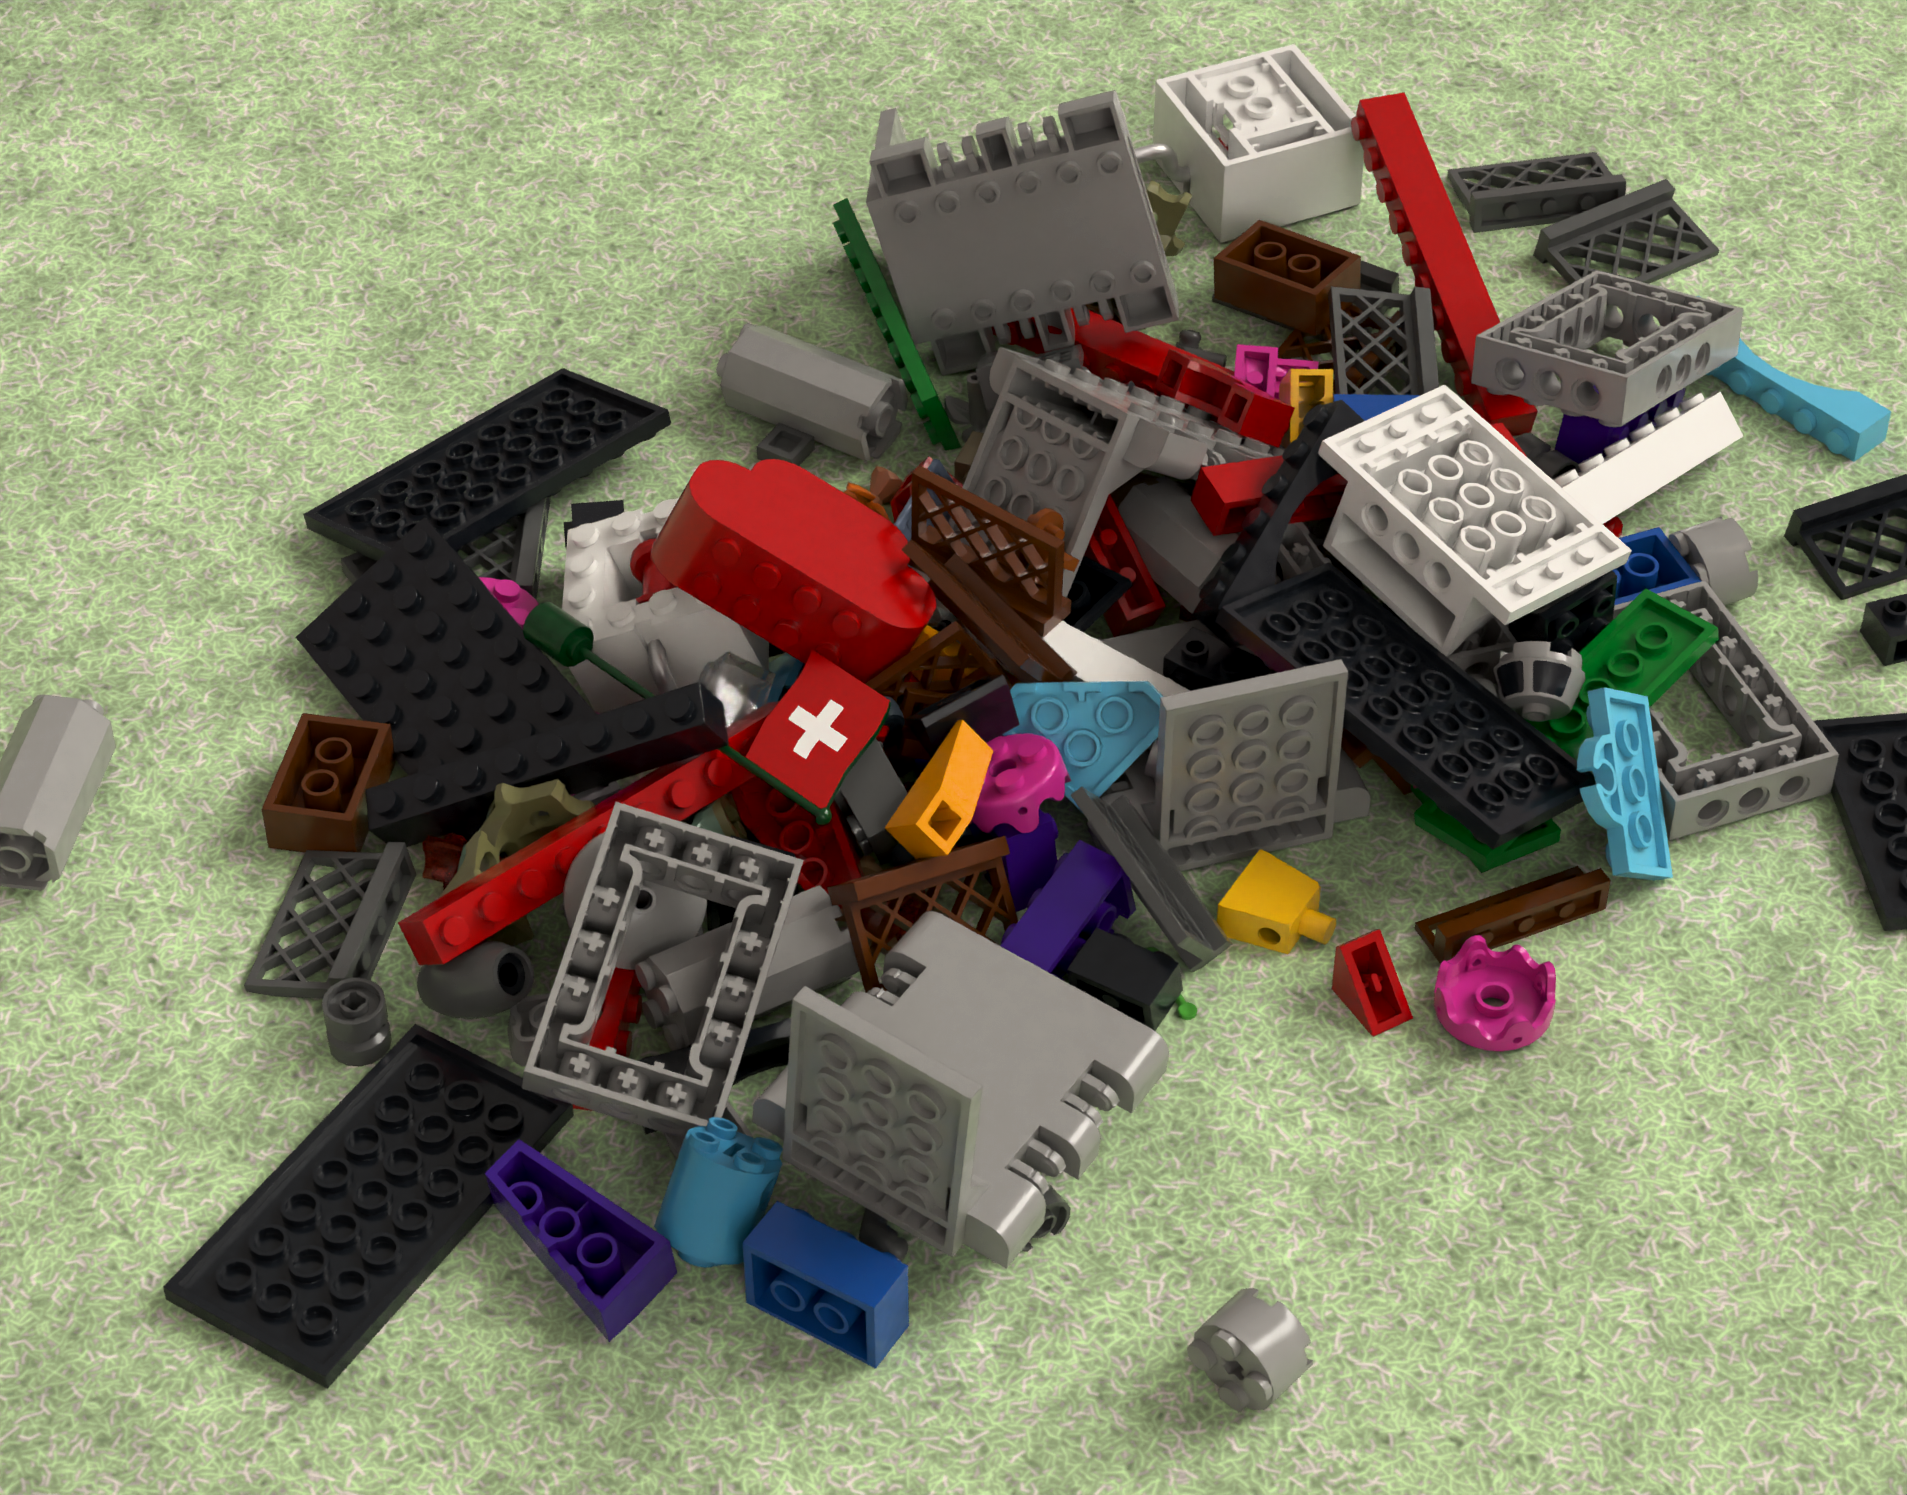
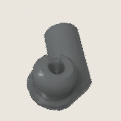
[1176,329,1227,367]
[859,1207,908,1261]

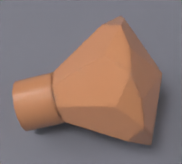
[870,466,903,506]

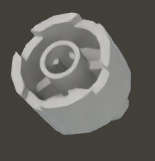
[1669,516,1758,605]
[1187,1288,1313,1412]

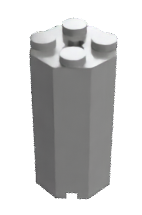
[716,323,908,461]
[1117,476,1282,613]
[0,695,116,891]
[635,885,859,1051]

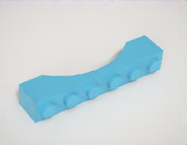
[1697,296,1891,462]

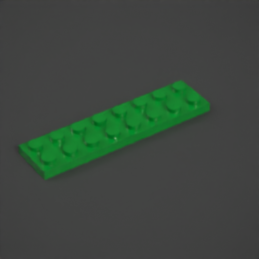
[833,198,962,451]
[1414,588,1719,868]

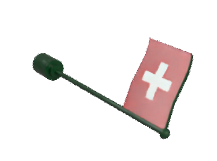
[523,602,891,825]

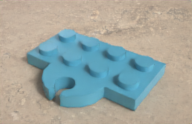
[1577,687,1673,881]

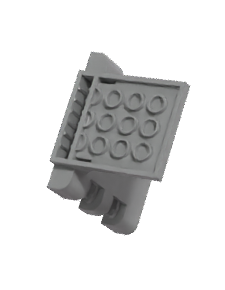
[866,90,1179,376]
[948,347,1285,598]
[1088,620,1371,871]
[752,911,1169,1269]

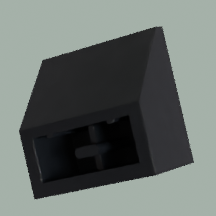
[1508,570,1617,656]

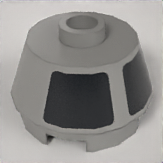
[1494,641,1585,722]

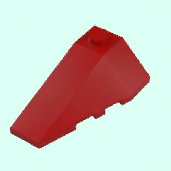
[731,776,864,909]

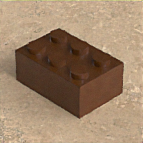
[1214,220,1361,336]
[261,713,396,853]

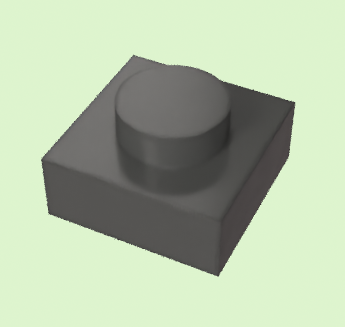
[757,423,815,466]

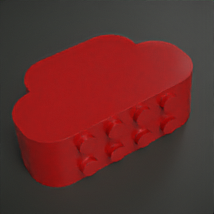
[651,459,936,684]

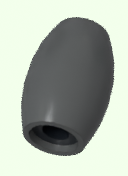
[417,940,534,1019]

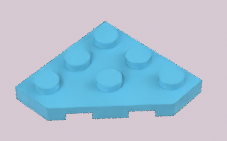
[1002,681,1164,813]

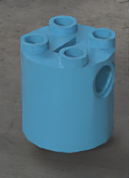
[654,1117,783,1268]

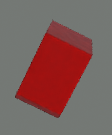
[1332,929,1413,1037]

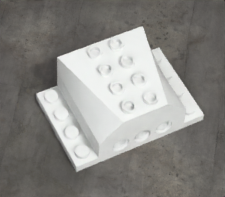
[1318,385,1632,657]

